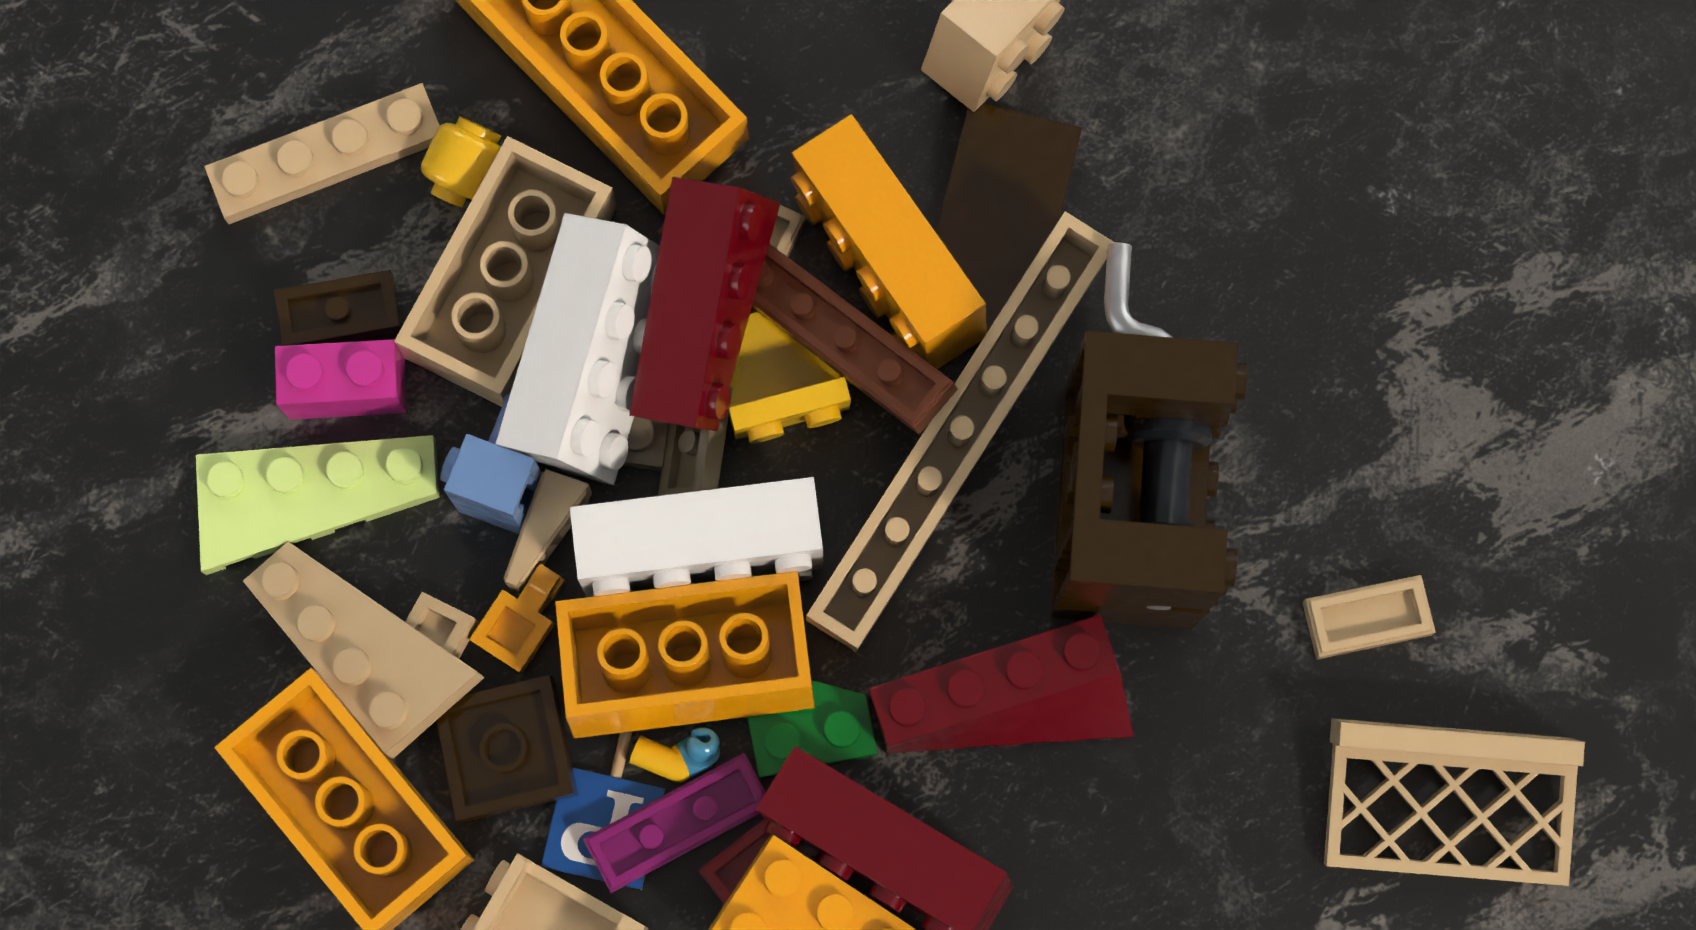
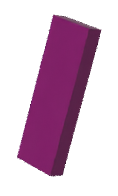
[583,752,766,893]

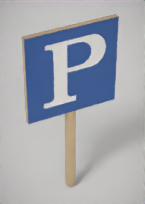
[541,731,665,890]

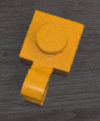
[469,564,565,674]

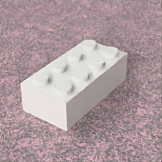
[496,213,660,485]
[570,477,823,597]

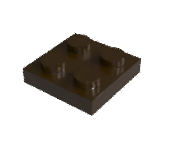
[436,675,578,823]

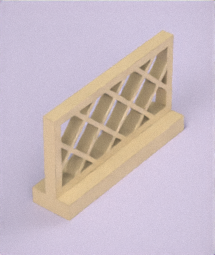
[1324,718,1585,886]

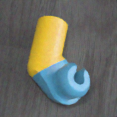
[629,727,720,782]

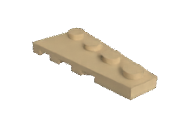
[243,542,485,759]

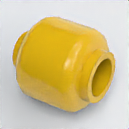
[421,116,502,208]

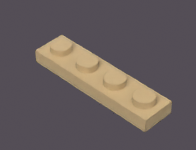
[204,83,440,224]

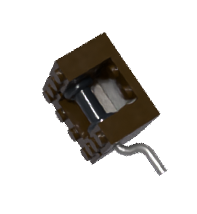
[1050,242,1248,629]

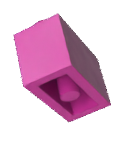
[275,339,407,420]

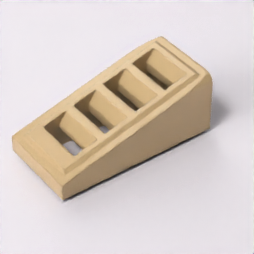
[503,469,592,594]

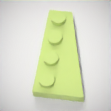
[196,435,440,575]

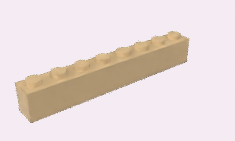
[806,211,1115,652]

